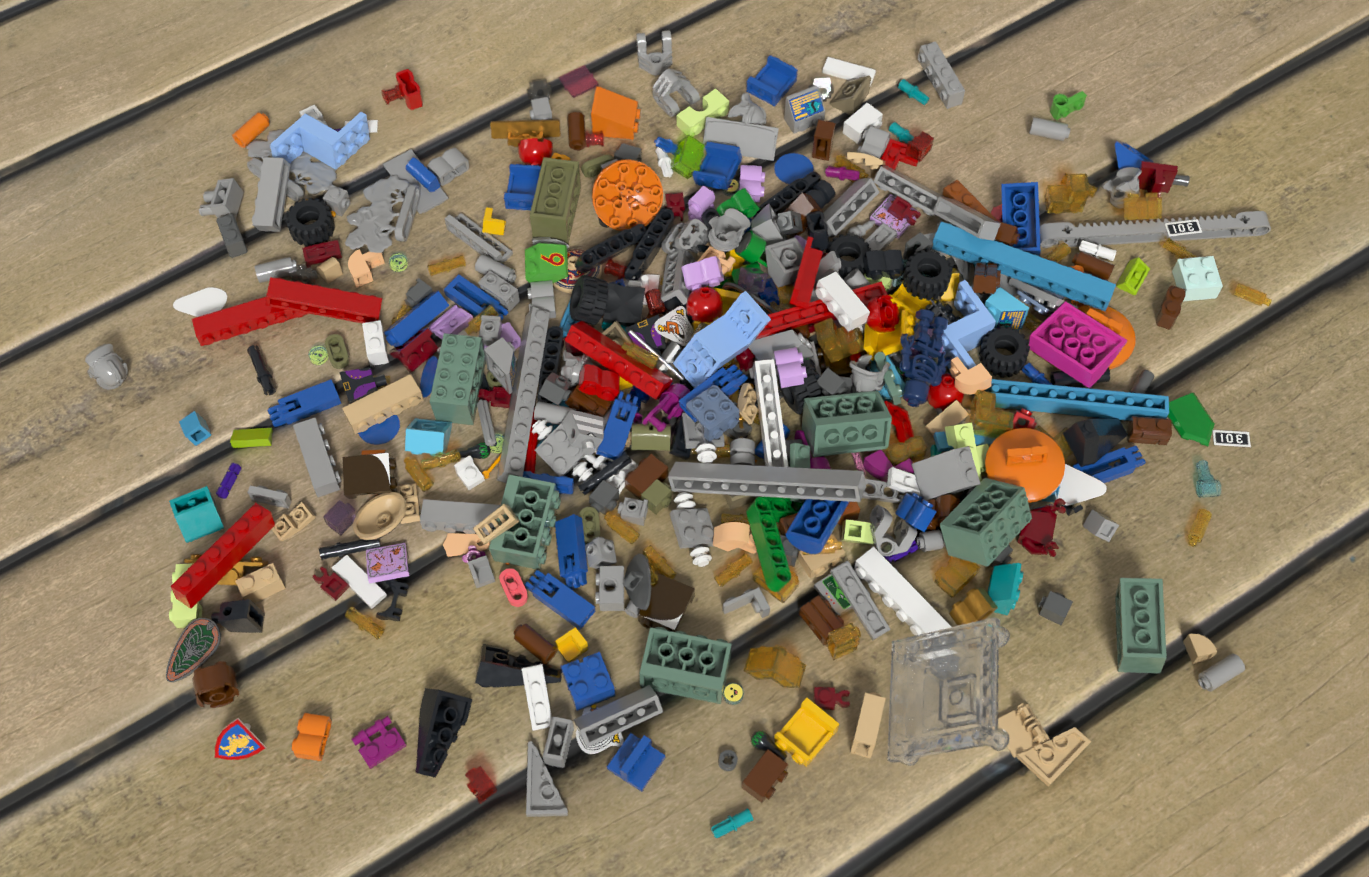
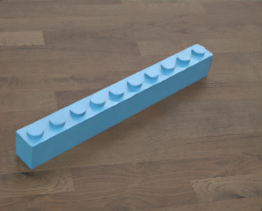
[932,222,1116,311]
[973,379,1169,421]

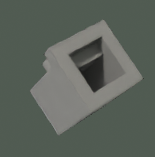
[479,315,502,346]
[618,497,648,526]

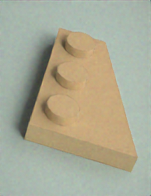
[1017,727,1091,787]

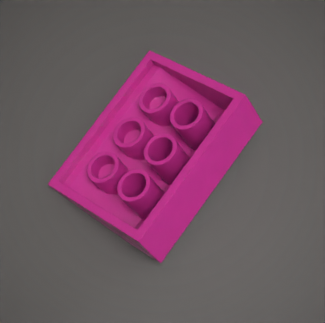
[1029,301,1127,388]

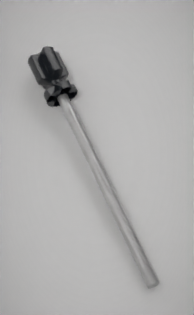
[629,330,695,392]

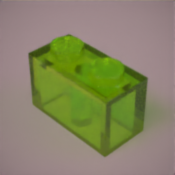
[671,134,705,179]

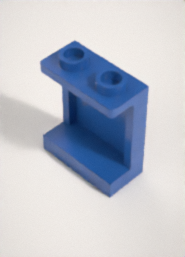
[746,55,798,107]
[692,142,742,190]
[504,164,541,211]

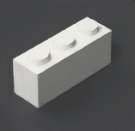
[815,272,870,332]

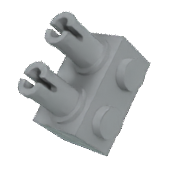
[199,178,244,219]

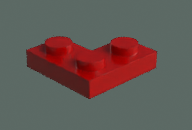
[881,139,923,170]
[884,401,916,447]

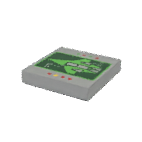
[814,574,870,616]

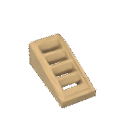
[473,504,519,544]

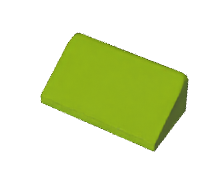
[1116,257,1150,295]
[230,428,273,448]

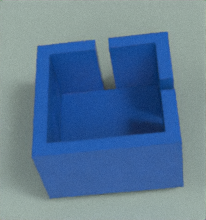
[561,652,615,711]

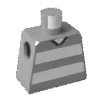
[562,410,604,455]

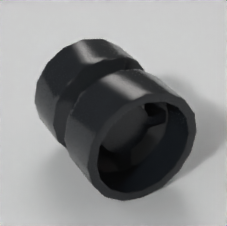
[805,180,835,209]

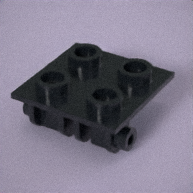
[925,299,962,325]

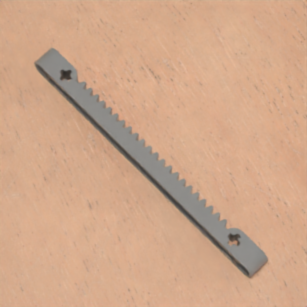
[1040,211,1271,248]

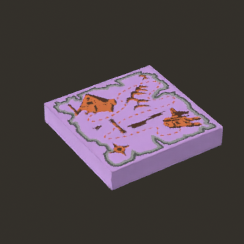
[870,194,917,239]
[366,543,409,583]

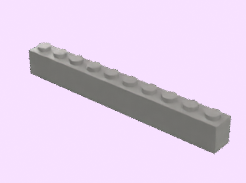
[497,307,550,483]
[668,462,866,502]

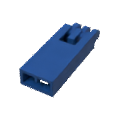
[444,275,509,321]
[679,365,748,422]
[267,379,341,427]
[596,391,638,460]
[1073,446,1146,483]
[555,514,588,590]
[524,570,596,630]

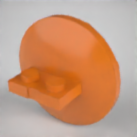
[592,159,663,231]
[1078,305,1136,370]
[985,428,1065,503]

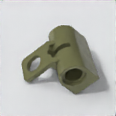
[632,411,671,451]

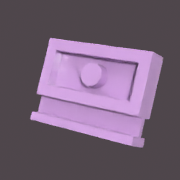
[428,305,474,339]

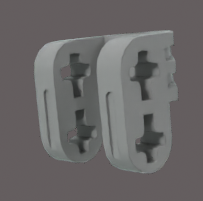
[636,30,672,76]
[653,69,700,117]
[662,219,709,254]
[869,505,917,556]

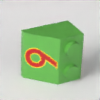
[525,243,568,283]

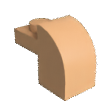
[348,249,384,288]
[950,356,992,394]
[713,522,757,554]

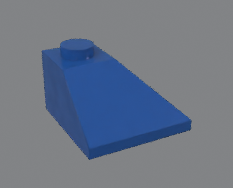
[1115,141,1154,170]

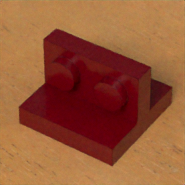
[1138,161,1178,205]
[389,328,438,372]

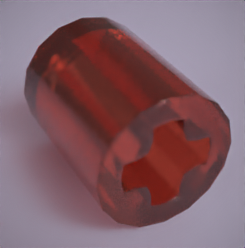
[644,289,666,315]

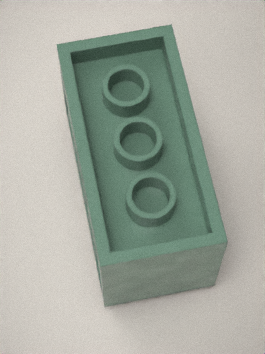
[429,333,486,425]
[802,391,892,457]
[489,475,561,570]
[940,478,1032,567]
[1115,578,1167,673]
[639,627,732,704]

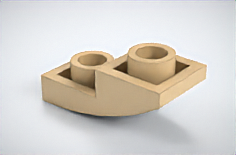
[847,152,885,169]
[738,383,758,424]
[925,400,969,435]
[397,483,420,524]
[272,502,316,541]

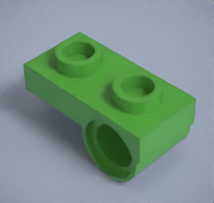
[1050,91,1087,120]

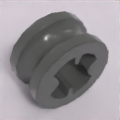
[718,750,738,771]

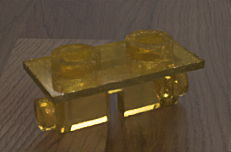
[832,154,869,183]

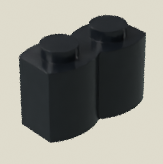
[806,211,829,251]
[863,250,905,280]

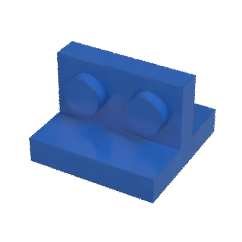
[607,733,666,792]

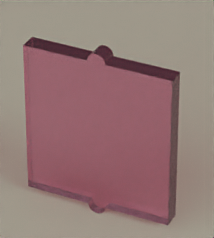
[559,66,599,98]

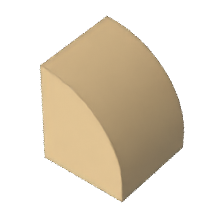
[316,257,343,284]
[1183,634,1217,664]

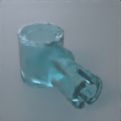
[1196,460,1221,498]

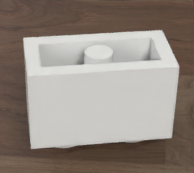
[843,103,883,144]
[362,320,389,366]

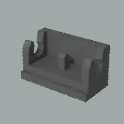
[903,232,933,266]

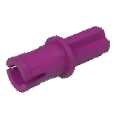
[825,166,860,181]

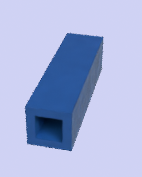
[383,291,450,347]

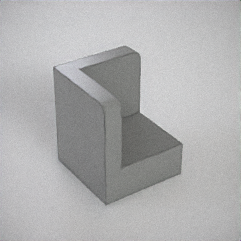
[1083,509,1119,542]
[468,556,495,589]

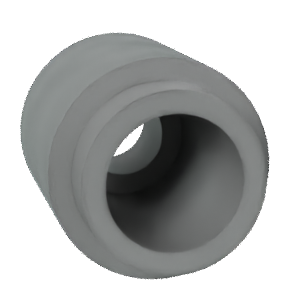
[916,529,946,552]

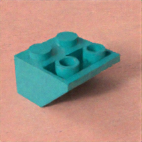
[169,486,224,543]
[987,563,1024,616]

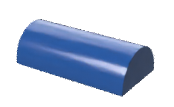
[786,499,850,554]

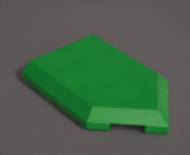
[1167,393,1215,447]

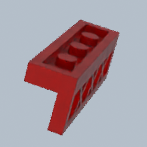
[790,236,823,308]

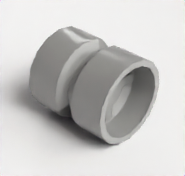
[730,438,755,466]

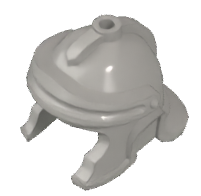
[728,93,766,125]
[1101,167,1142,209]
[708,208,751,251]
[85,343,128,390]
[561,350,595,389]
[850,355,891,393]

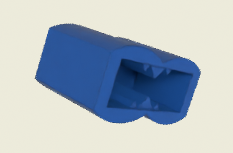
[895,492,936,532]

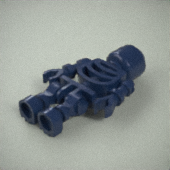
[900,309,952,407]

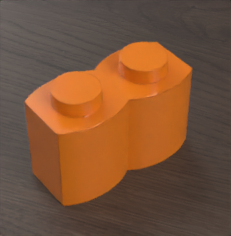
[292,713,332,761]

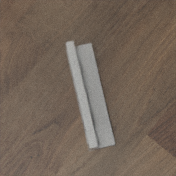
[445,213,513,264]
[661,249,695,305]

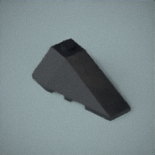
[1063,419,1128,467]
[475,644,562,688]
[416,688,472,778]

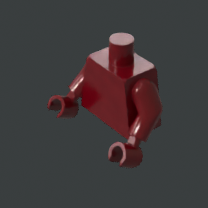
[1017,498,1066,557]

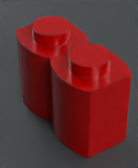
[396,69,423,110]
[579,364,620,401]

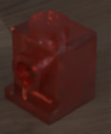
[906,131,934,162]
[465,766,497,804]

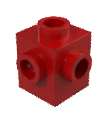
[1007,408,1037,430]

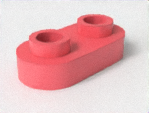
[499,568,528,607]

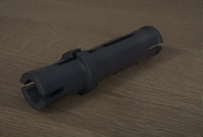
[247,345,276,395]
[578,452,632,495]
[319,538,381,560]

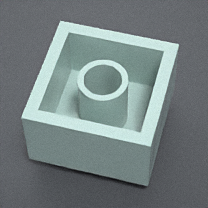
[1172,256,1223,301]

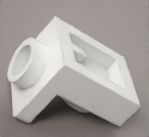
[454,456,485,490]

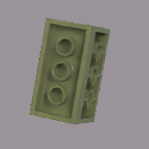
[530,158,581,244]

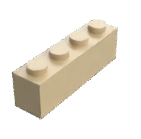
[342,374,423,434]

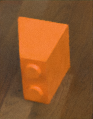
[591,86,641,140]

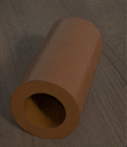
[567,112,586,151]
[1072,251,1115,280]
[514,623,558,664]

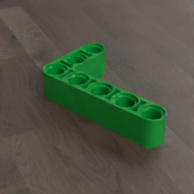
[746,497,803,592]

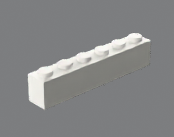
[753,359,788,467]
[854,547,957,653]

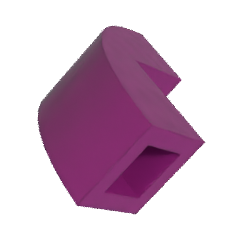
[863,450,914,482]

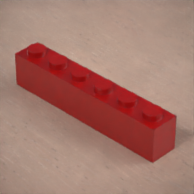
[266,277,382,323]
[192,297,309,346]
[565,321,673,400]
[171,503,275,609]

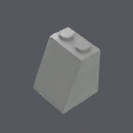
[749,330,814,380]
[912,446,980,501]

